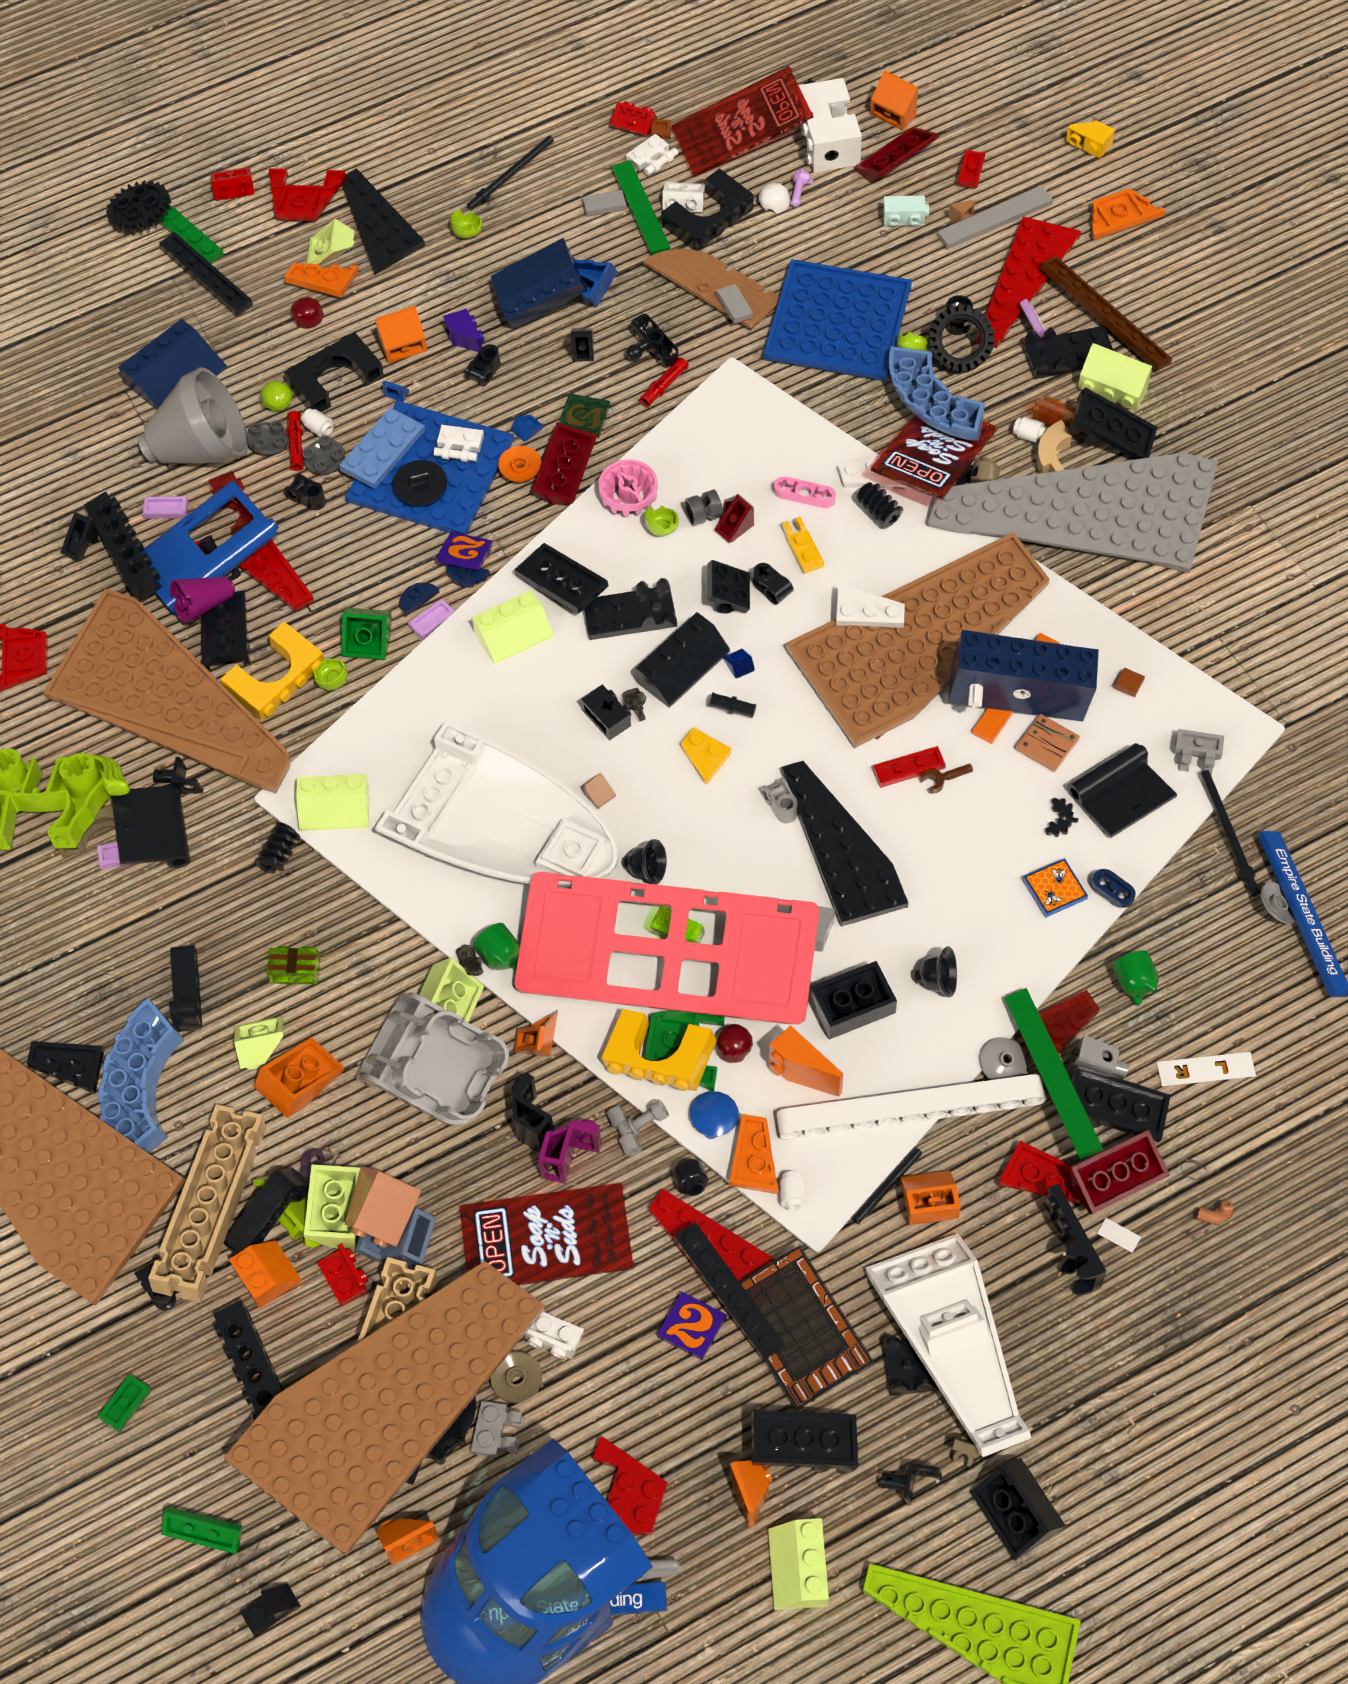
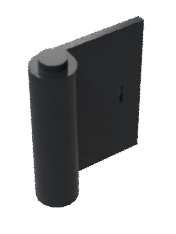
[1067,743,1177,838]
[111,784,191,868]

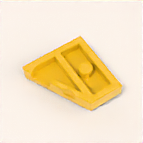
[681,727,732,785]

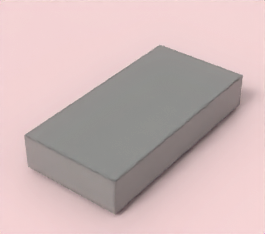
[583,190,626,216]
[716,284,753,323]

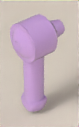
[790,168,813,207]

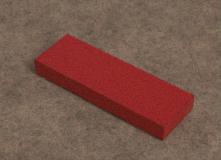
[873,746,946,788]

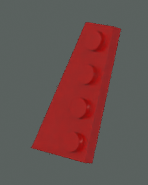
[238,540,314,612]
[998,1140,1081,1204]

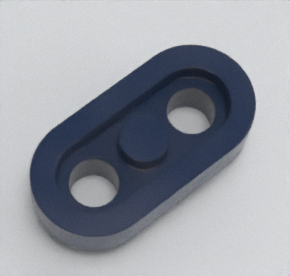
[1092,869,1136,908]

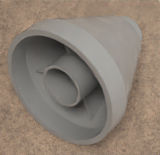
[138,367,248,463]

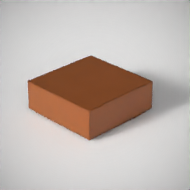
[651,119,671,139]
[1114,667,1145,697]

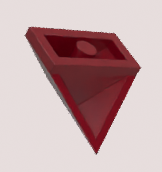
[715,494,754,543]

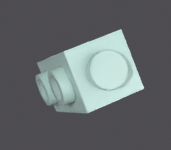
[883,196,929,226]

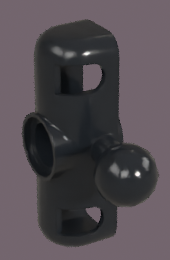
[626,314,679,367]

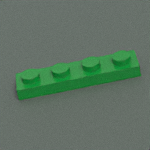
[157,206,224,264]

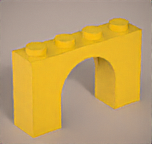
[221,621,324,721]
[601,1009,717,1091]

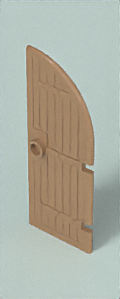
[643,249,780,329]

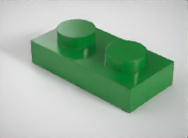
[97,1374,152,1433]

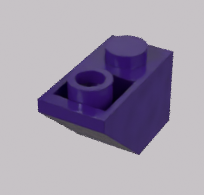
[443,308,485,352]

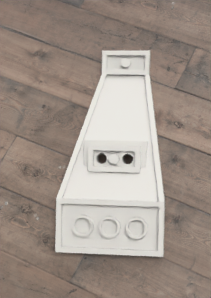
[865,1233,1031,1457]

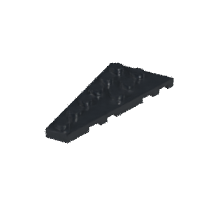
[342,168,425,275]

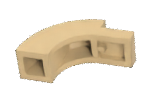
[1037,420,1072,474]

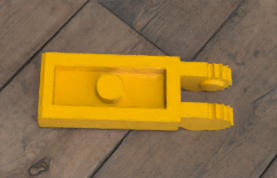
[782,516,824,574]

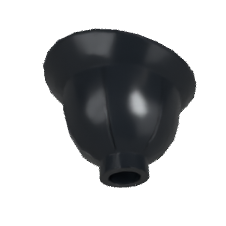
[624,839,667,885]
[915,946,957,998]

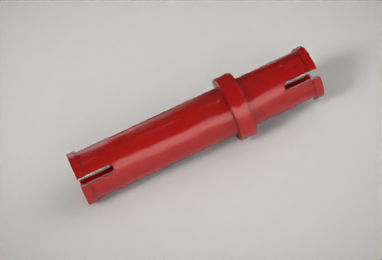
[640,357,689,407]
[286,411,304,471]

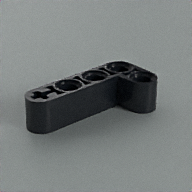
[170,944,202,1032]
[224,1169,310,1255]

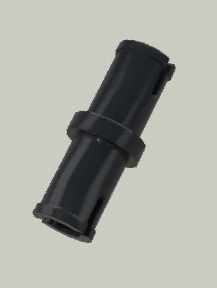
[709,692,757,718]

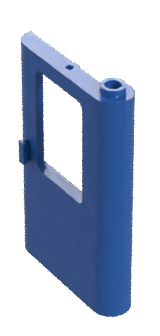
[142,480,279,615]

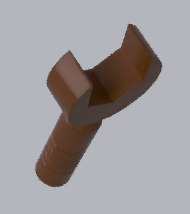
[921,763,973,794]

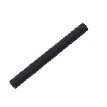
[852,1147,922,1225]

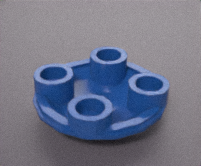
[690,1091,738,1139]

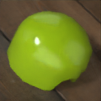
[450,210,483,238]
[896,331,929,351]
[259,381,293,412]
[645,505,679,536]
[313,658,348,691]

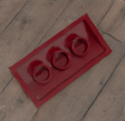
[854,127,939,183]
[532,422,597,505]
[1069,1130,1170,1215]

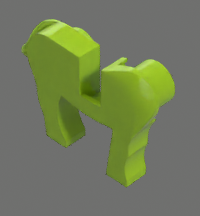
[0,748,130,850]

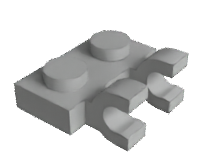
[1175,729,1224,775]
[471,1401,524,1458]

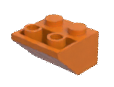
[870,71,918,131]
[375,306,427,363]
[900,1170,961,1225]

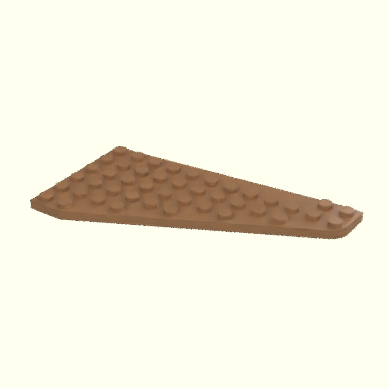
[43,588,291,793]

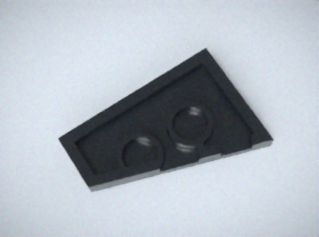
[27,1041,105,1094]

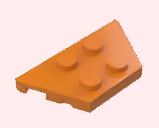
[1092,188,1165,240]

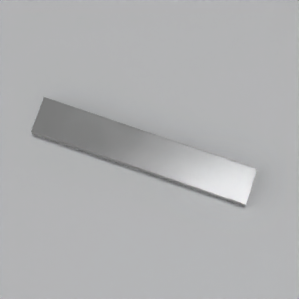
[937,186,1053,250]

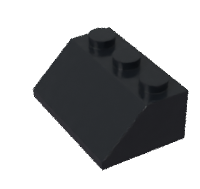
[810,961,897,1039]
[970,1458,1066,1560]

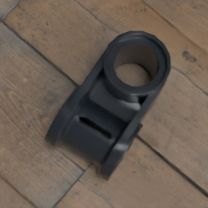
[465,344,501,386]
[283,474,326,510]
[753,563,794,605]
[134,1261,177,1311]

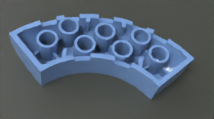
[889,346,985,442]
[98,998,184,1153]

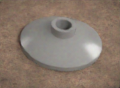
[1261,882,1296,924]
[980,1038,1027,1080]

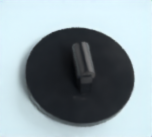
[393,460,447,506]

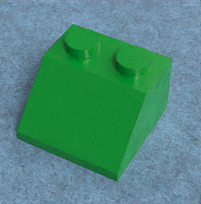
[341,607,392,660]

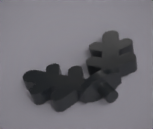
[1045,798,1079,837]

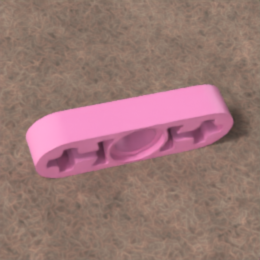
[774,477,836,508]

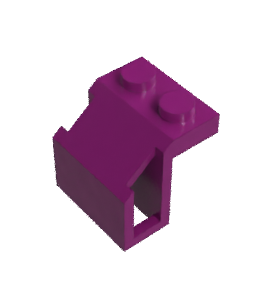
[538,1119,602,1184]

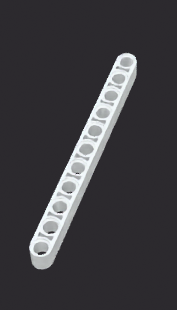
[776,1074,1046,1140]

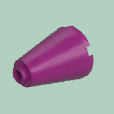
[170,577,235,622]

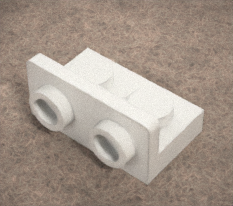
[663,182,705,212]
[524,1312,584,1359]

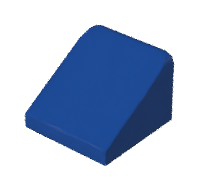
[382,381,409,402]
[511,414,544,441]

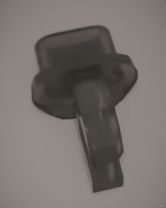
[622,688,646,722]
[456,944,484,976]

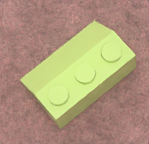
[1078,343,1152,411]
[472,590,554,665]
[296,774,370,831]
[419,957,484,1022]
[304,1164,361,1249]
[768,1518,829,1610]

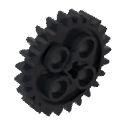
[106,180,172,234]

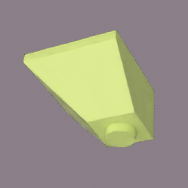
[307,219,354,266]
[234,1016,283,1070]

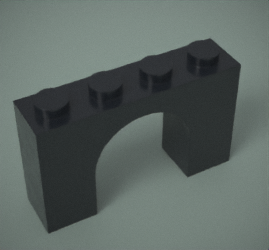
[661,168,754,251]
[284,332,384,412]

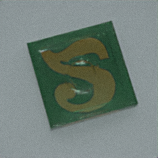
[559,393,610,438]

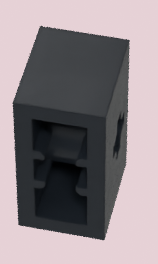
[581,684,632,741]

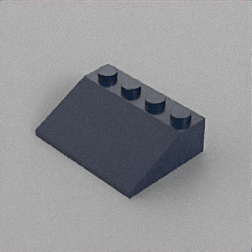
[491,238,587,329]
[118,319,227,410]

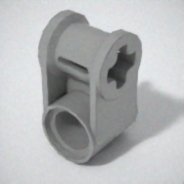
[761,777,797,823]

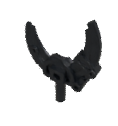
[406,1396,476,1485]

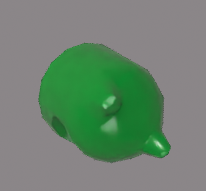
[473,923,520,970]
[1113,950,1159,1006]

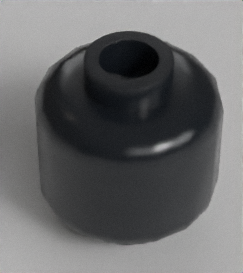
[672,1159,708,1196]

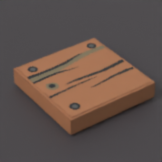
[1016,714,1080,772]

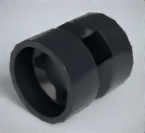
[945,295,973,335]

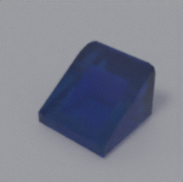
[723,649,755,678]

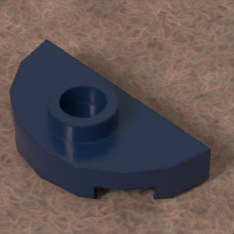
[447,564,490,588]
[400,582,440,617]

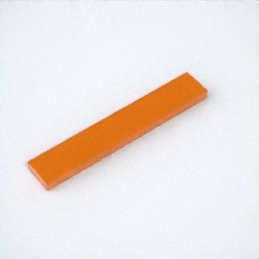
[972,633,1060,744]

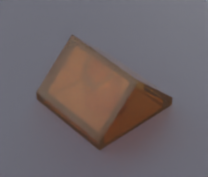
[1033,396,1076,429]

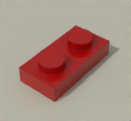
[958,150,985,188]

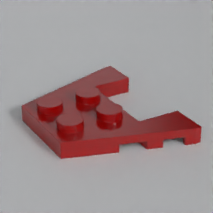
[269,168,346,221]
[0,624,48,691]
[593,1436,668,1536]

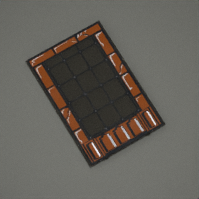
[739,1245,874,1411]

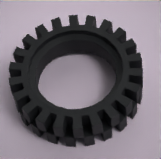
[927,304,995,373]

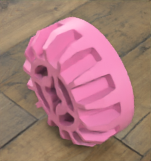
[599,460,658,516]

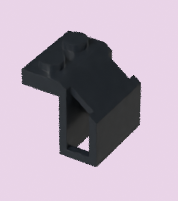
[511,1072,554,1154]

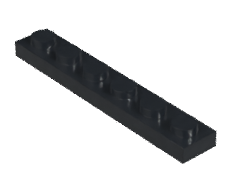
[159,232,253,316]
[674,1222,785,1361]

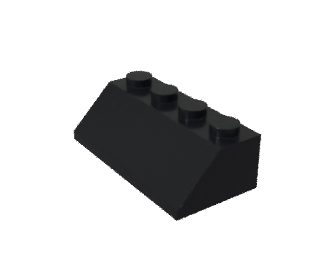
[636,612,730,708]

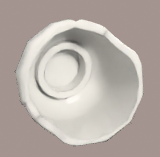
[758,183,791,214]

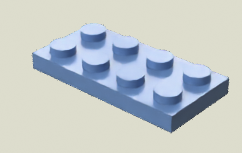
[339,408,425,489]

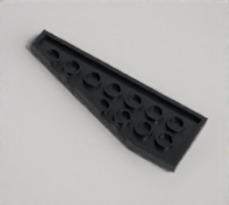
[781,761,909,927]

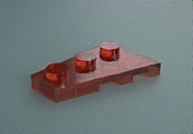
[1039,990,1100,1054]

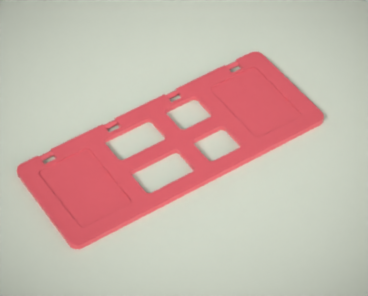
[514,872,820,1025]

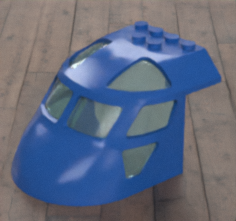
[420,1439,653,1684]

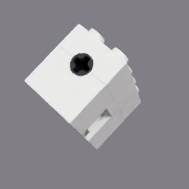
[793,78,862,173]

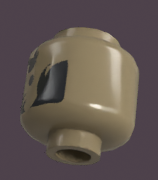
[970,457,1000,483]

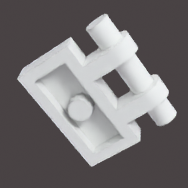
[626,134,678,176]
[434,425,484,462]

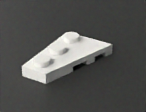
[838,452,913,491]
[836,583,905,628]

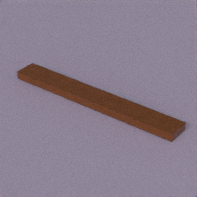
[1040,256,1172,372]

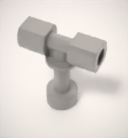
[607,1099,669,1157]

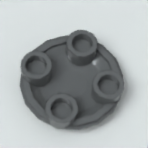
[247,420,289,455]
[302,435,345,475]

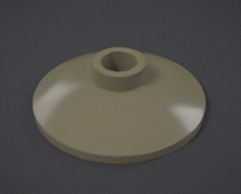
[490,1352,542,1403]

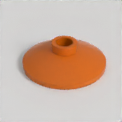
[498,446,541,482]

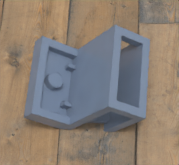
[355,1208,436,1267]

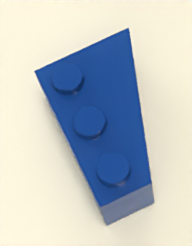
[573,258,618,307]

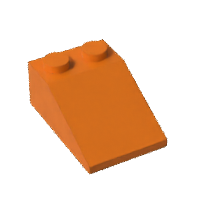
[769,1025,844,1097]
[254,1037,345,1118]

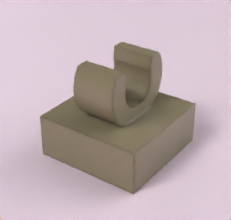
[952,1433,979,1467]

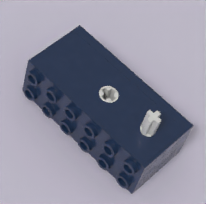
[948,630,1099,722]

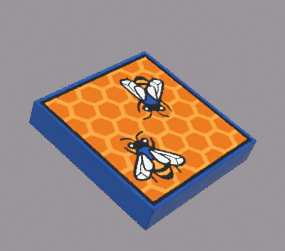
[1023,858,1088,918]

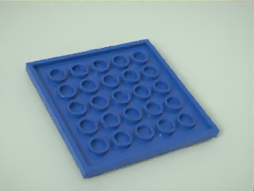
[764,259,912,381]
[345,400,514,535]

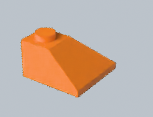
[730,1460,772,1527]
[375,1518,440,1566]

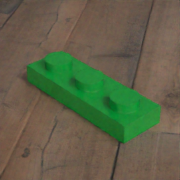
[161,1507,243,1554]

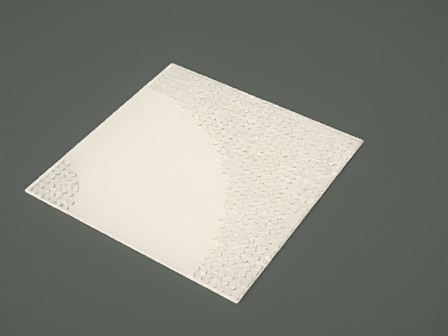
[254,358,1285,1253]

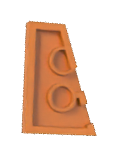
[284,263,358,298]
[729,1114,779,1194]

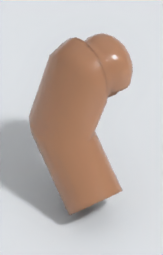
[1197,1201,1234,1225]

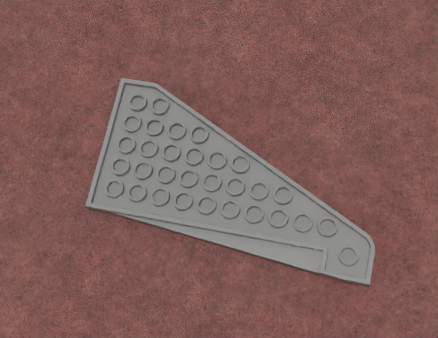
[928,453,1218,573]

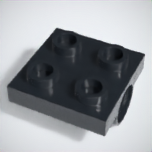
[707,560,750,614]

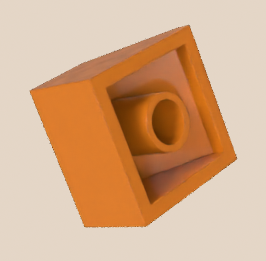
[229,1241,302,1309]

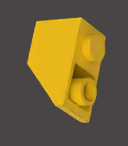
[1066,121,1115,158]

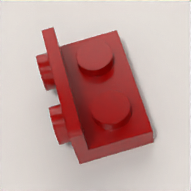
[610,101,657,137]
[210,167,255,201]
[317,1243,369,1307]

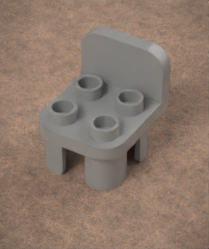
[356,992,509,1125]

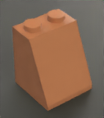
[345,1166,421,1248]

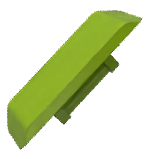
[252,1175,322,1248]

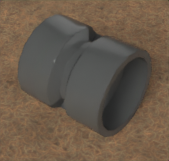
[685,489,723,525]

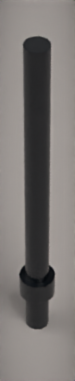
[467,135,554,210]
[1200,770,1260,897]

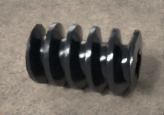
[856,482,903,528]
[255,822,301,874]

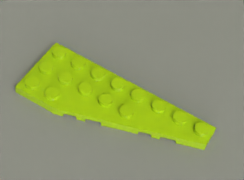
[863,1563,1081,1684]

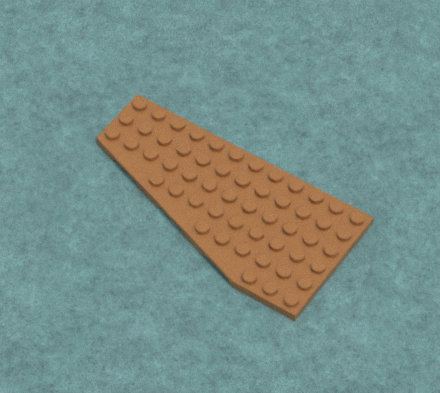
[786,532,1050,748]
[0,1049,186,1306]
[224,1261,546,1556]

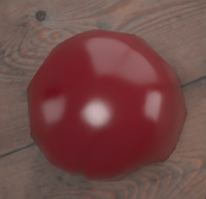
[290,297,324,328]
[715,1024,753,1063]

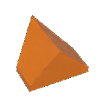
[514,1010,558,1057]

